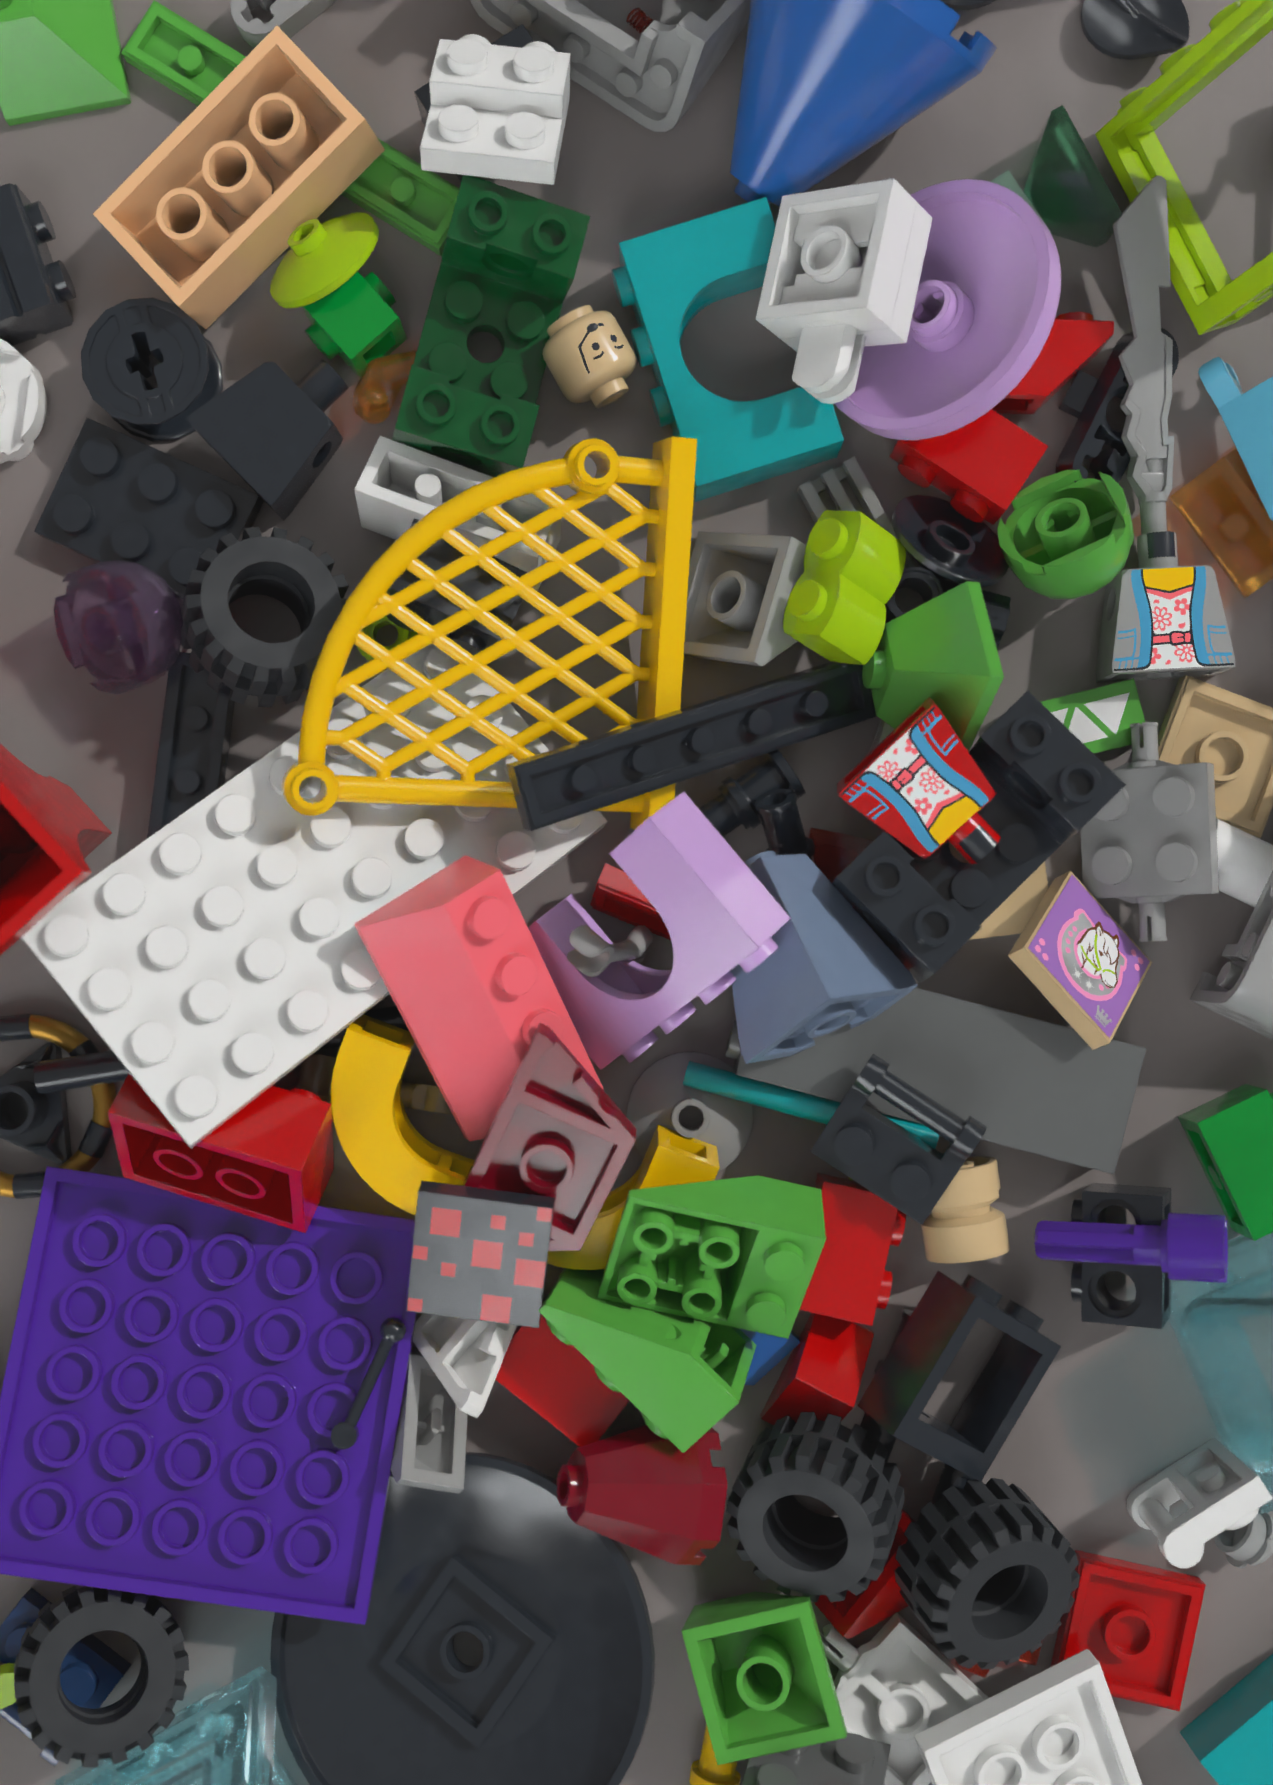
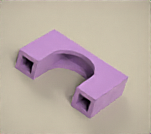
[528,792,790,1070]

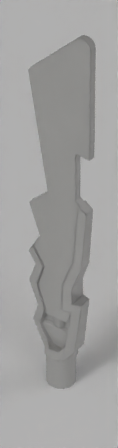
[1113,175,1174,535]

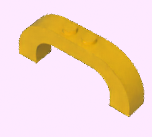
[331,1014,720,1270]

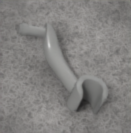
[567,925,653,977]

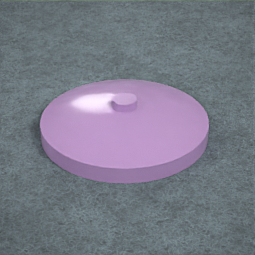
[834,179,1061,440]

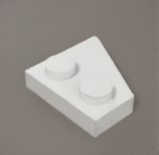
[413,1313,517,1418]

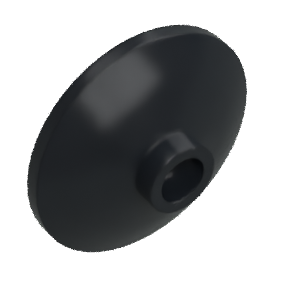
[892,495,1009,587]

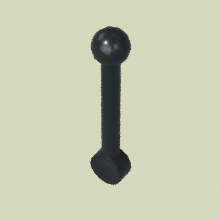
[331,1317,406,1449]

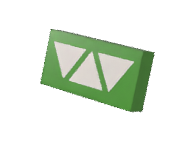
[1041,678,1145,754]

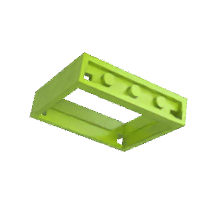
[1095,0,1273,335]

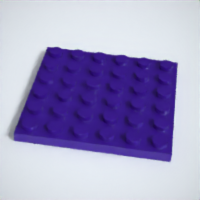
[0,1166,417,1625]

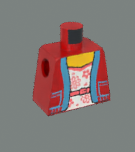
[837,697,1001,865]

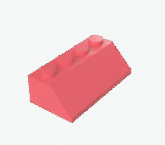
[354,855,604,1142]

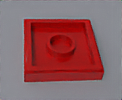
[1050,1550,1206,1711]

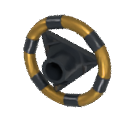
[0,1013,117,1199]

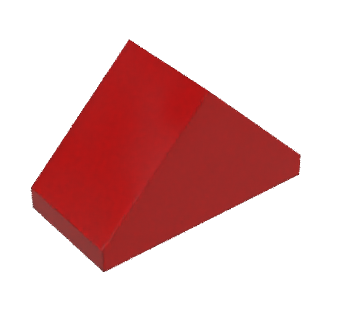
[760,1313,874,1425]

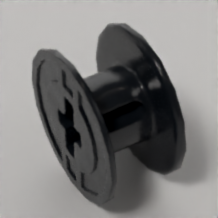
[81,297,223,442]

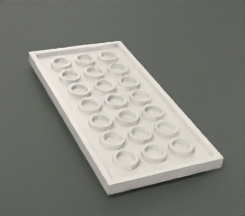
[21,644,607,1149]

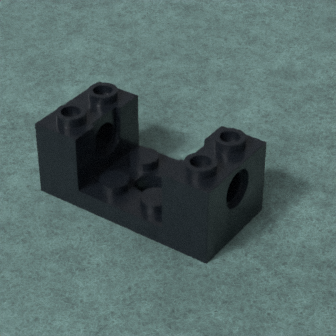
[833,690,1126,983]

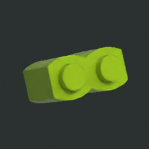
[783,510,906,665]

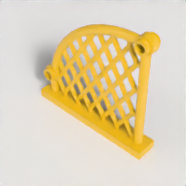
[282,436,697,830]

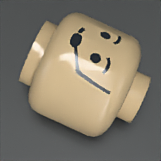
[543,305,637,408]

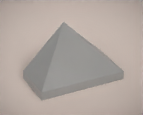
[391,1354,468,1494]

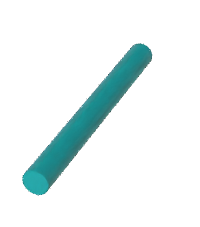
[683,1061,939,1149]

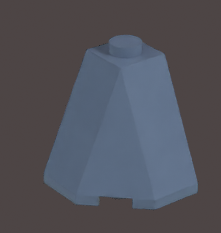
[730,851,918,1064]

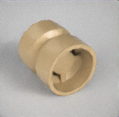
[921,1156,1010,1264]

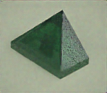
[1022,105,1122,248]

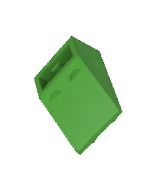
[598,1175,826,1339]
[538,1268,757,1453]

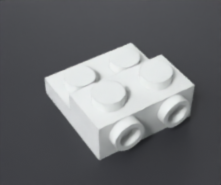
[420,34,571,185]

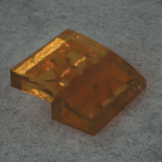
[1169,448,1273,598]

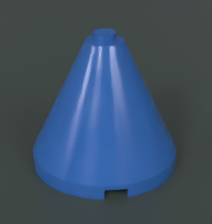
[730,0,997,207]

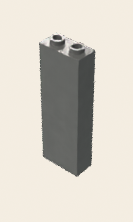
[725,988,1146,1174]

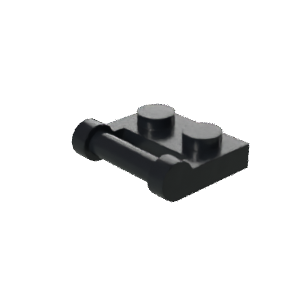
[810,1053,987,1225]

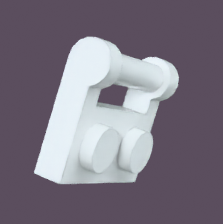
[1127,1437,1273,1568]

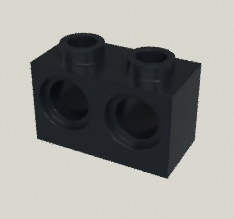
[1071,1183,1171,1329]

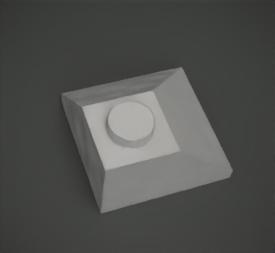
[684,531,806,666]

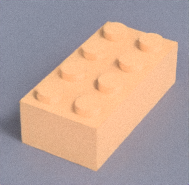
[93,25,385,330]

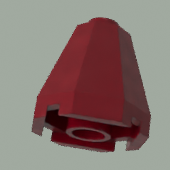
[557,1425,728,1565]

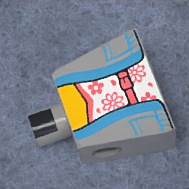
[1096,531,1236,682]

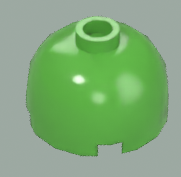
[997,470,1134,599]

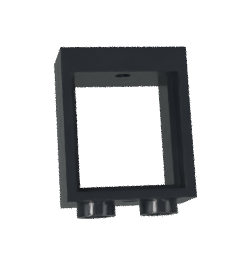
[857,1271,1061,1481]

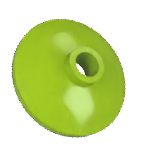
[270,212,379,308]

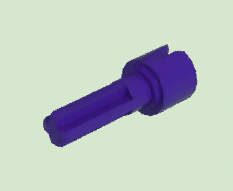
[1034,1213,1228,1283]

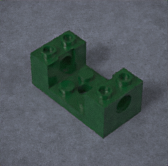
[392,175,591,477]

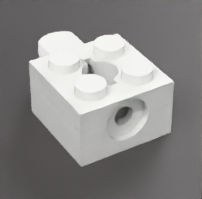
[756,178,933,404]

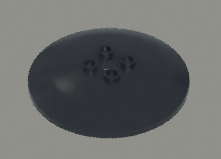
[270,1452,655,1785]

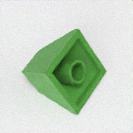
[0,0,131,126]
[862,581,1004,752]
[681,1591,847,1765]

